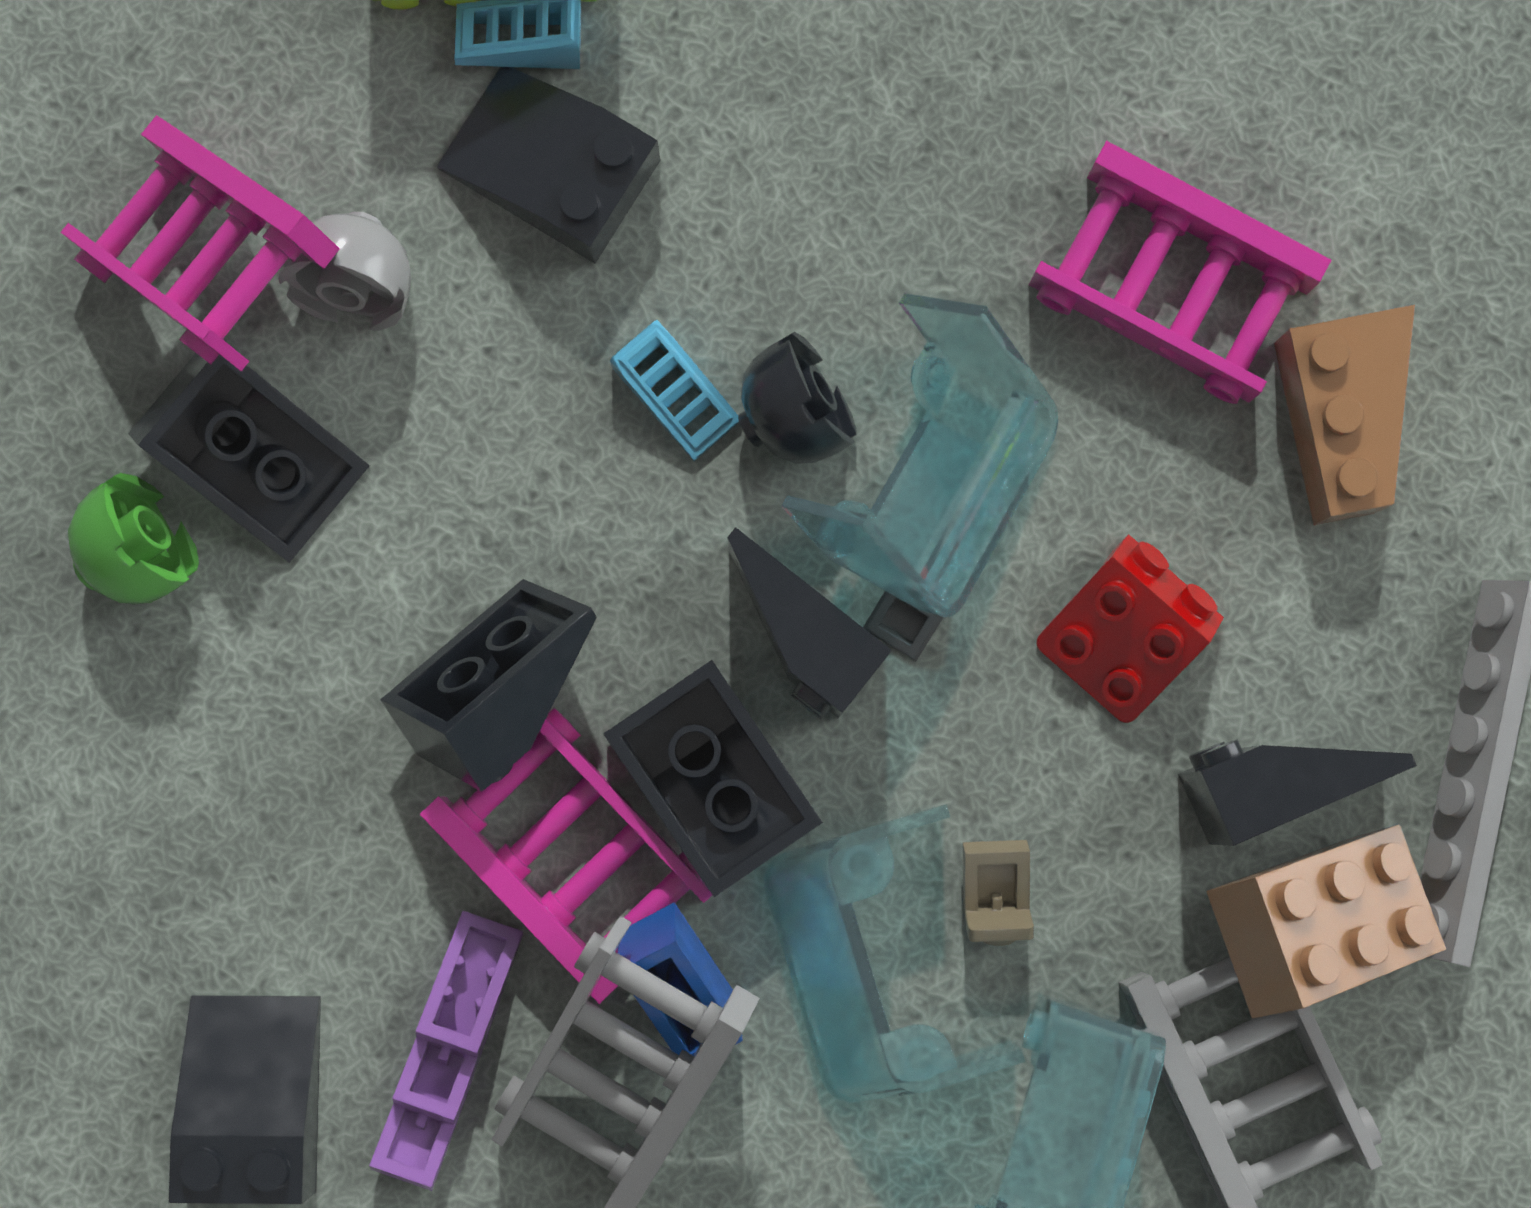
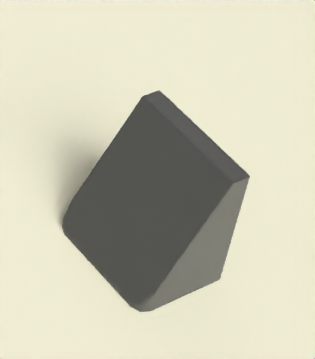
[863,565,954,661]

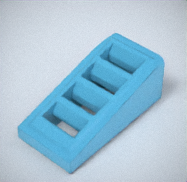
[454,0,581,69]
[610,320,739,461]

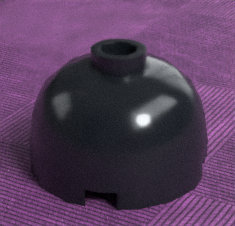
[738,332,857,464]

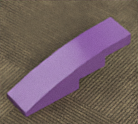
[369,911,523,1191]

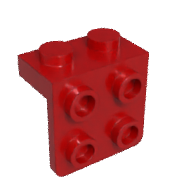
[1037,534,1224,723]

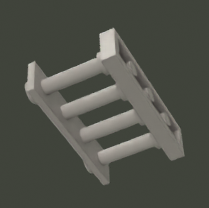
[491,916,760,1208]
[1119,957,1383,1208]

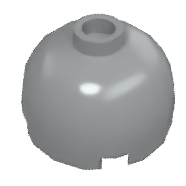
[278,212,411,331]

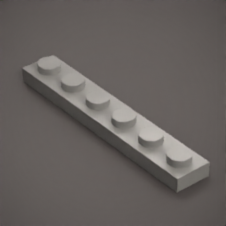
[1420,580,1531,967]

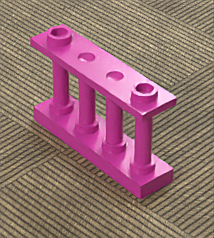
[60,115,340,371]
[1029,141,1332,404]
[420,708,712,1004]

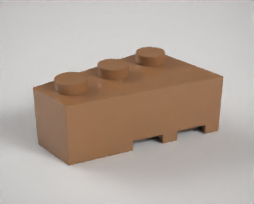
[1274,305,1415,525]

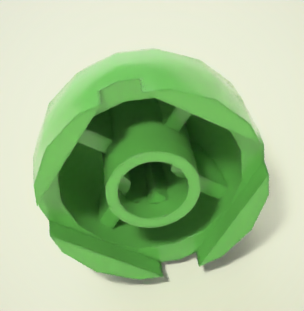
[68,473,199,605]

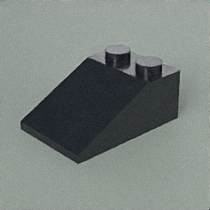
[437,67,661,264]
[128,353,370,563]
[727,527,892,719]
[380,579,597,792]
[603,660,823,897]
[1178,739,1417,846]
[169,995,321,1204]

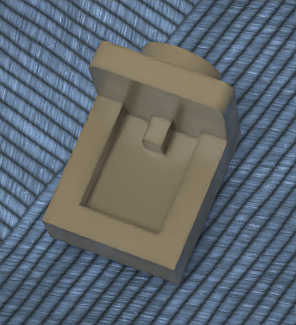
[963,840,1034,946]

